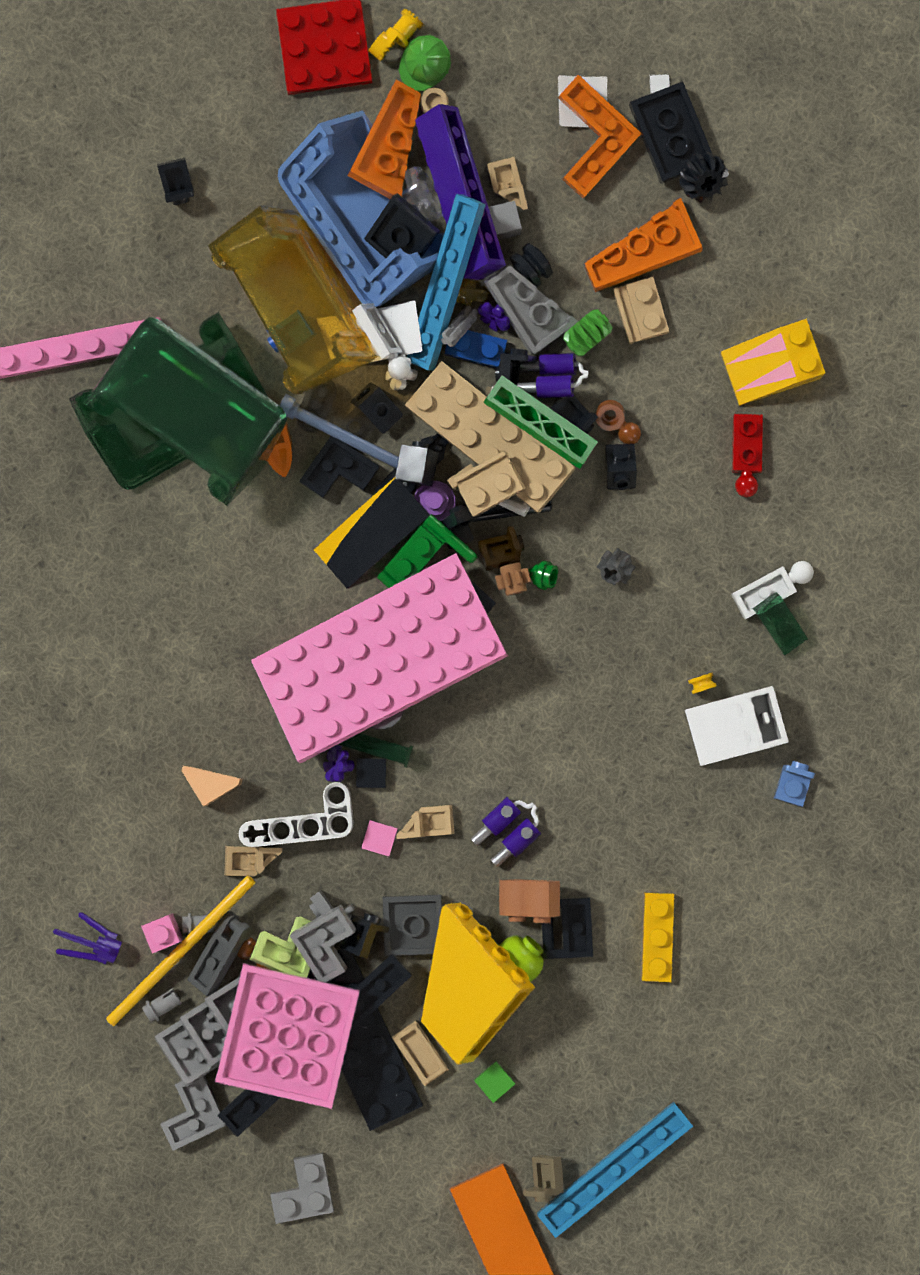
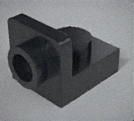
[340,913,390,958]

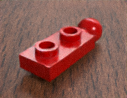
[732,414,763,498]

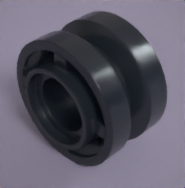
[510,243,553,287]

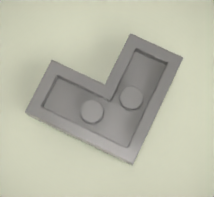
[290,905,356,982]
[160,1076,226,1151]
[270,1153,334,1224]

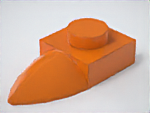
[256,417,292,477]

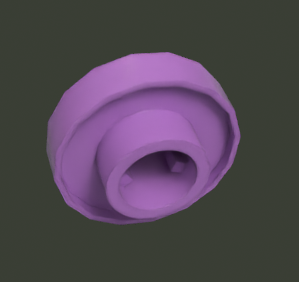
[414,481,455,521]

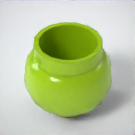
[499,935,544,982]

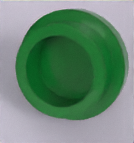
[529,561,558,590]

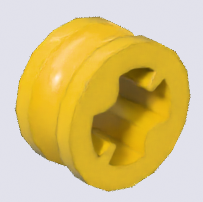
[688,672,717,694]

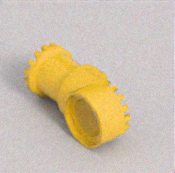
[368,9,424,61]

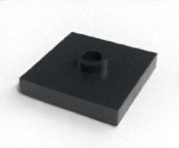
[364,193,440,258]

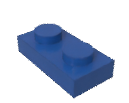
[444,330,507,368]

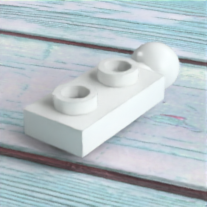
[352,303,411,380]
[731,561,814,619]

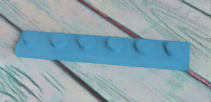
[407,194,486,371]
[537,1102,693,1238]

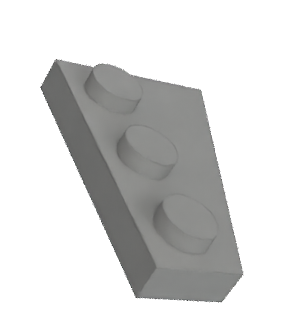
[484,266,578,355]

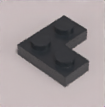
[299,436,380,499]

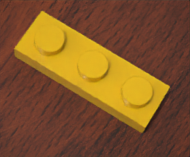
[642,892,674,982]

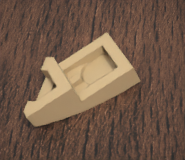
[486,157,528,210]
[396,805,455,839]
[224,846,282,876]

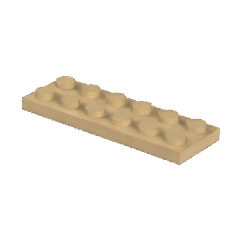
[405,361,576,514]

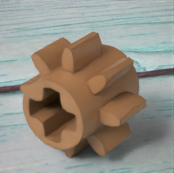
[495,562,532,596]

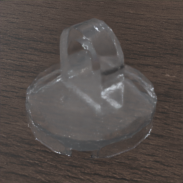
[389,166,442,222]

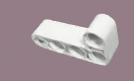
[239,782,354,847]

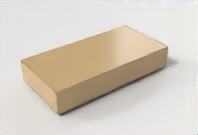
[392,1020,449,1086]

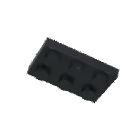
[629,81,713,184]

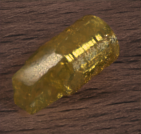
[456,279,489,306]

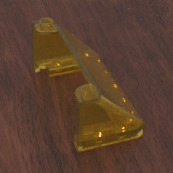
[208,206,378,394]

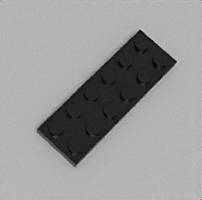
[307,948,423,1131]

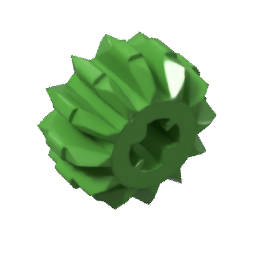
[563,309,613,356]

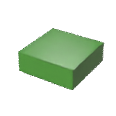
[474,1061,515,1103]

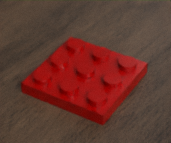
[276,0,372,95]

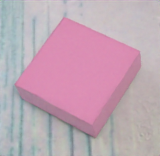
[361,820,398,856]

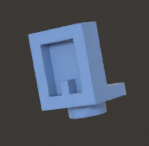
[774,761,815,807]

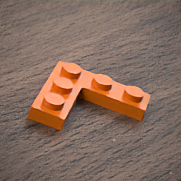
[558,74,642,198]

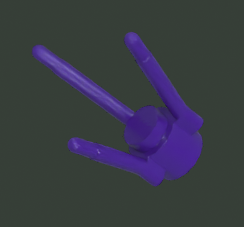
[53,912,122,965]

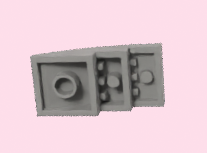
[155,977,240,1087]

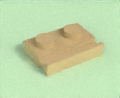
[613,277,669,344]
[454,451,526,517]

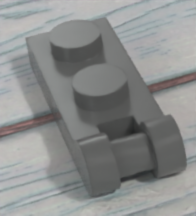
[187,911,253,996]

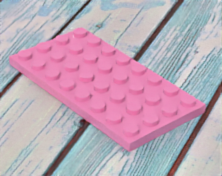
[251,553,508,764]

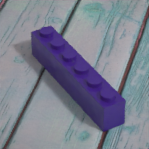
[415,104,506,280]

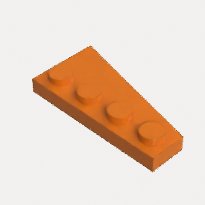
[347,79,421,199]
[585,198,703,292]

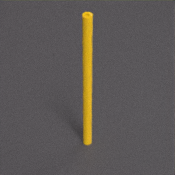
[106,875,255,1026]

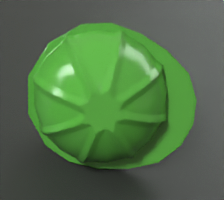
[399,35,451,91]

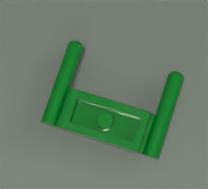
[377,514,477,588]

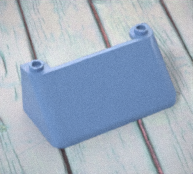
[278,110,444,308]

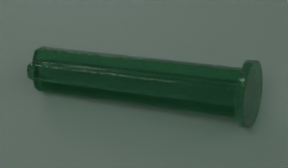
[338,733,414,768]

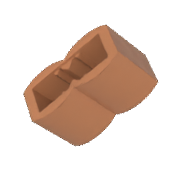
[499,879,560,923]

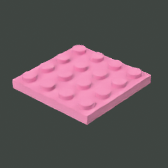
[215,964,359,1109]

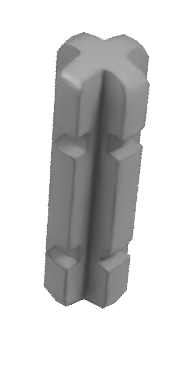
[441,306,478,347]

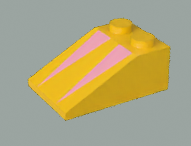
[721,319,825,406]

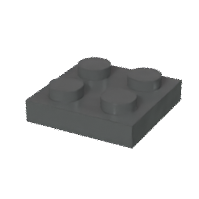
[383,894,442,956]

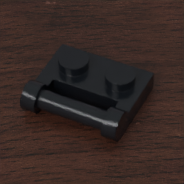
[541,897,593,959]

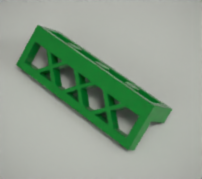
[483,376,598,469]

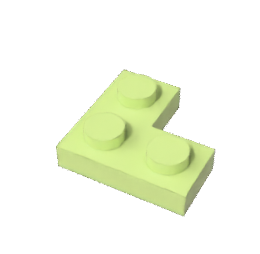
[250,916,311,978]

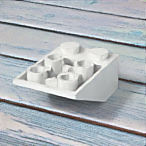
[685,686,789,766]

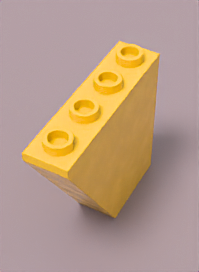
[421,902,535,1065]

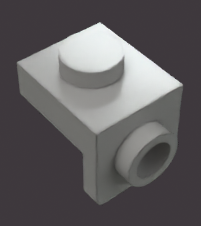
[309,890,355,918]

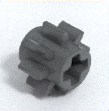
[597,548,636,586]

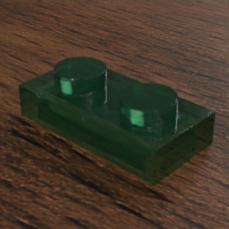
[752,592,808,656]

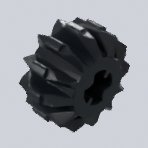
[679,151,729,203]

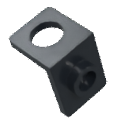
[350,382,403,434]

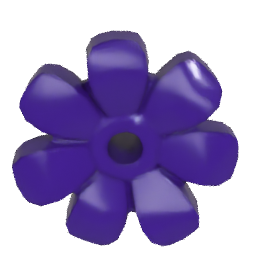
[478,302,511,332]
[323,745,354,782]

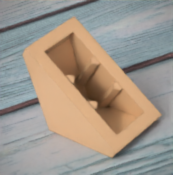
[182,765,243,806]

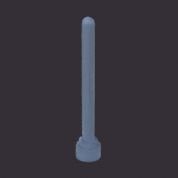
[276,394,399,469]

